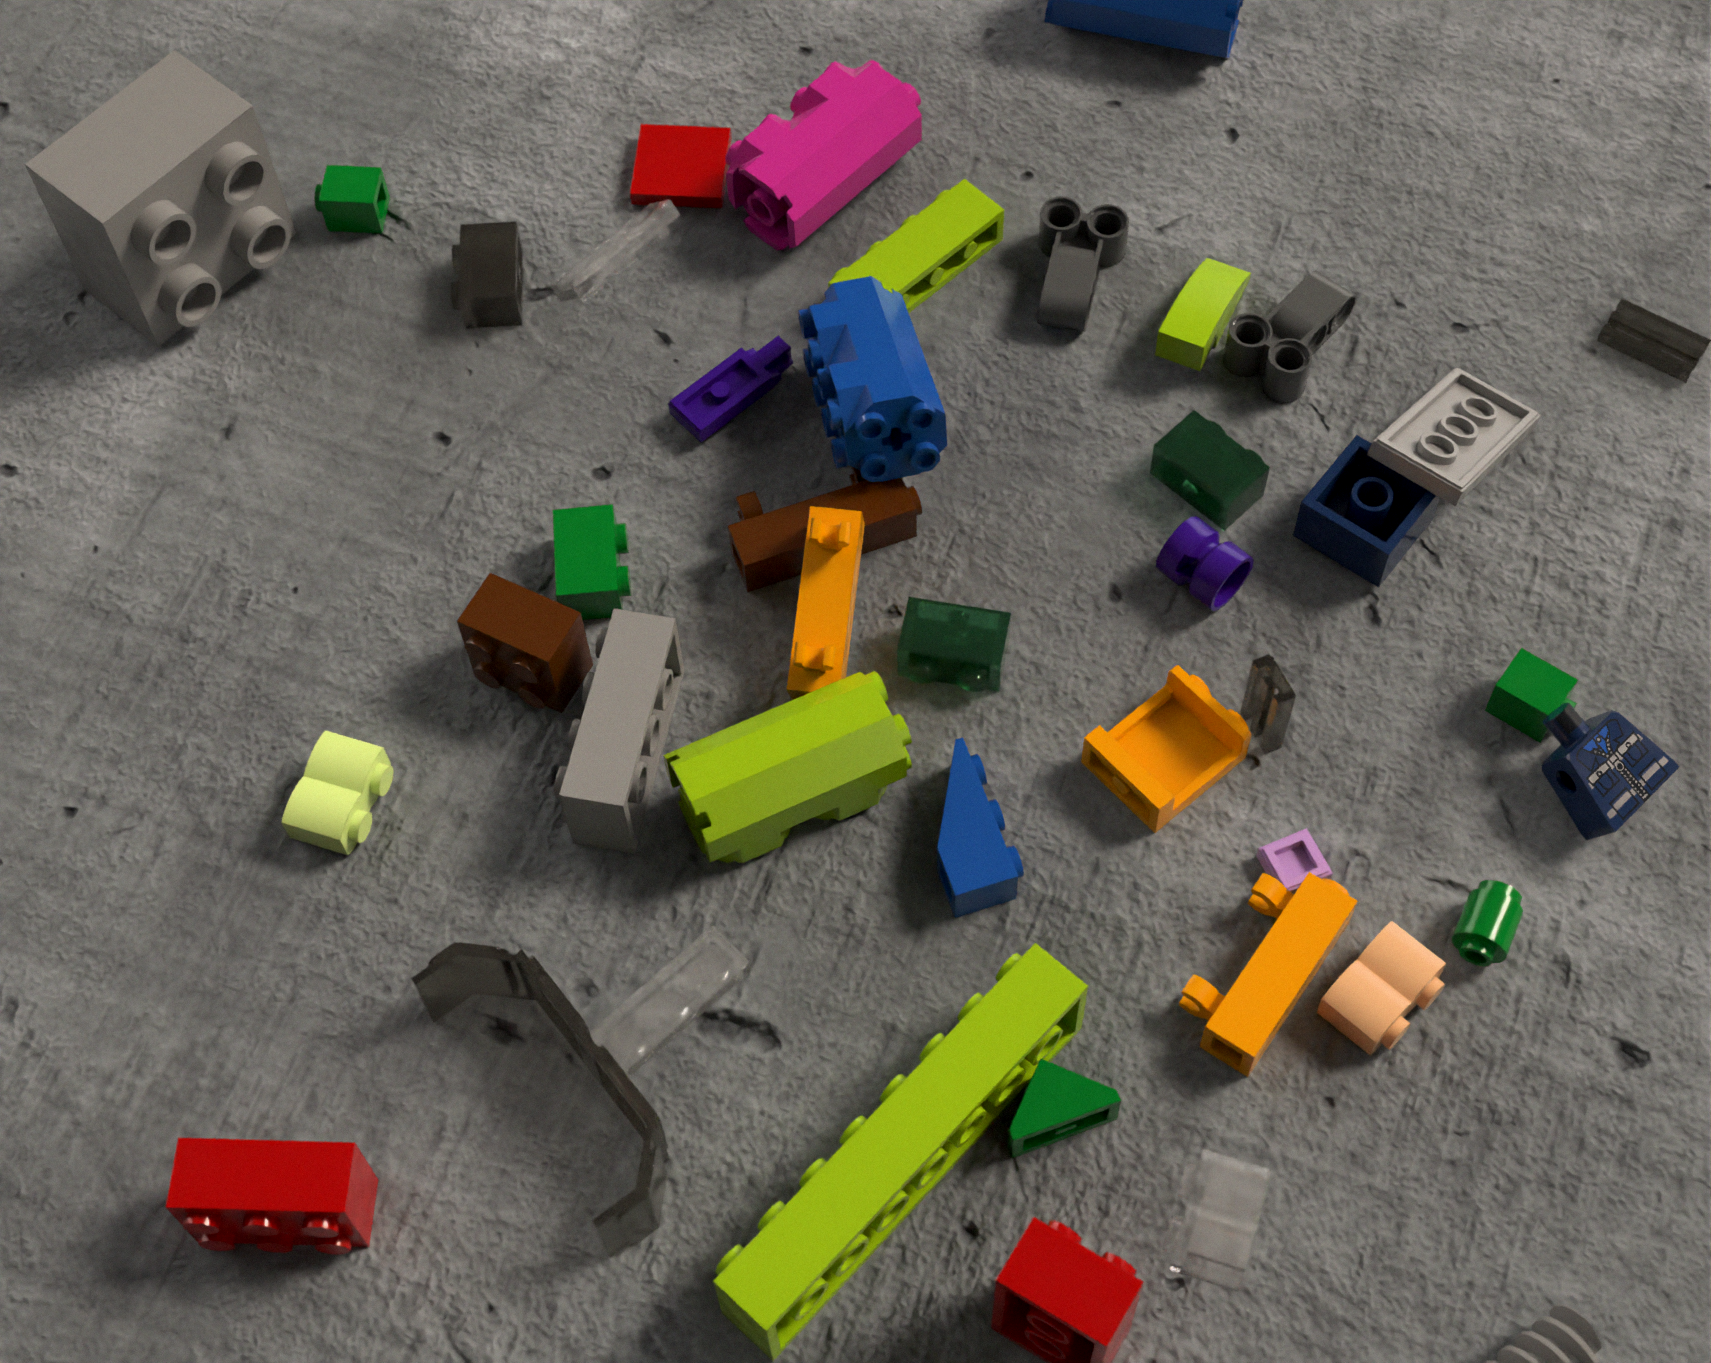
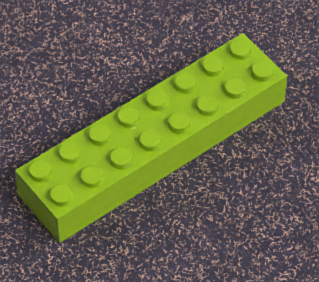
[713,943,1088,1361]

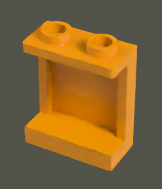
[1081,665,1251,833]

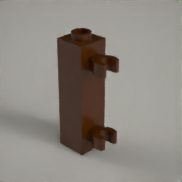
[728,467,922,593]

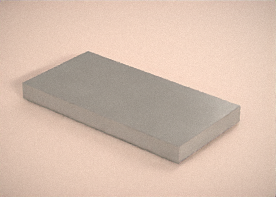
[1367,368,1541,506]

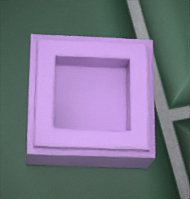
[1256,828,1333,894]

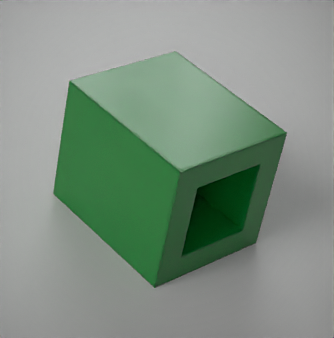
[314,165,390,234]
[1485,648,1578,743]

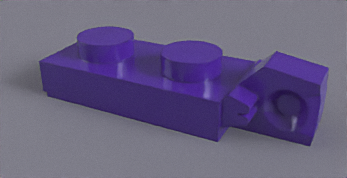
[668,336,793,443]

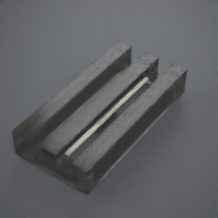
[1597,298,1711,383]
[1240,654,1296,754]

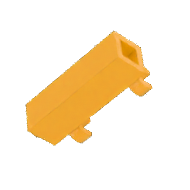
[787,506,865,699]
[1178,872,1358,1077]

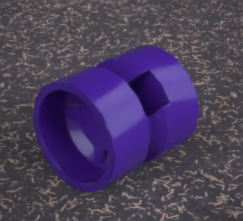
[1155,516,1254,611]

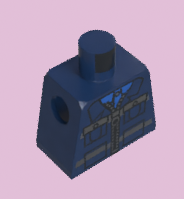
[1542,703,1679,840]

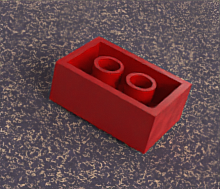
[165,1138,378,1255]
[991,1217,1144,1363]

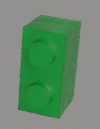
[553,504,631,620]

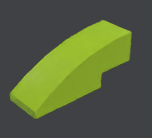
[1155,258,1251,371]

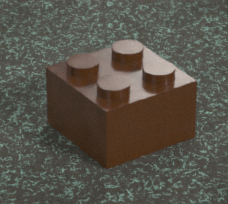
[457,573,593,713]

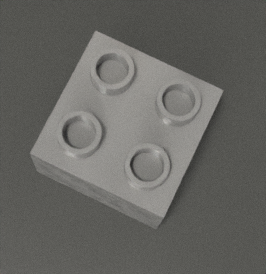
[25,50,297,347]

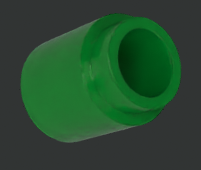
[1452,880,1523,967]

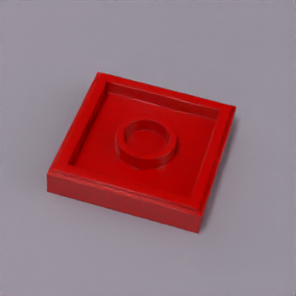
[630,124,732,208]

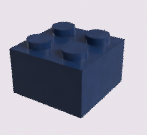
[1293,435,1440,588]

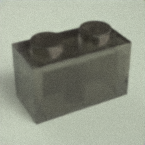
[451,221,523,329]

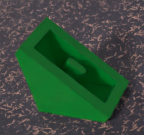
[1007,1058,1121,1159]

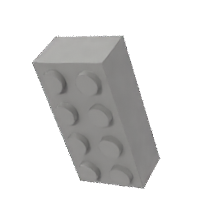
[554,608,685,854]

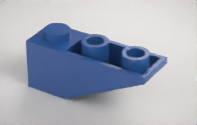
[937,737,1024,918]

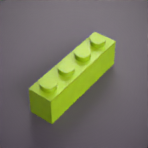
[828,178,1004,313]

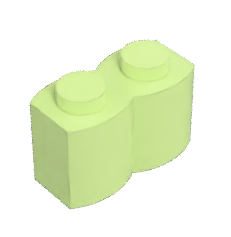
[281,730,394,856]

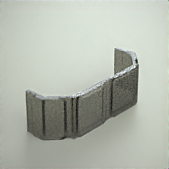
[411,942,669,1258]

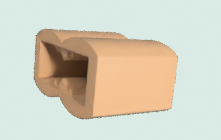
[1317,921,1446,1056]

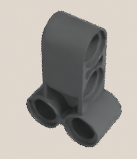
[1037,196,1129,332]
[1223,270,1357,403]

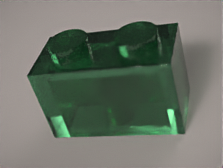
[1150,410,1270,531]
[897,597,1011,692]

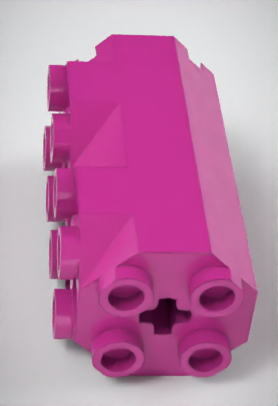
[725,60,922,251]

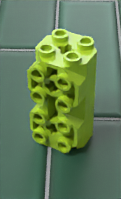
[663,671,912,863]

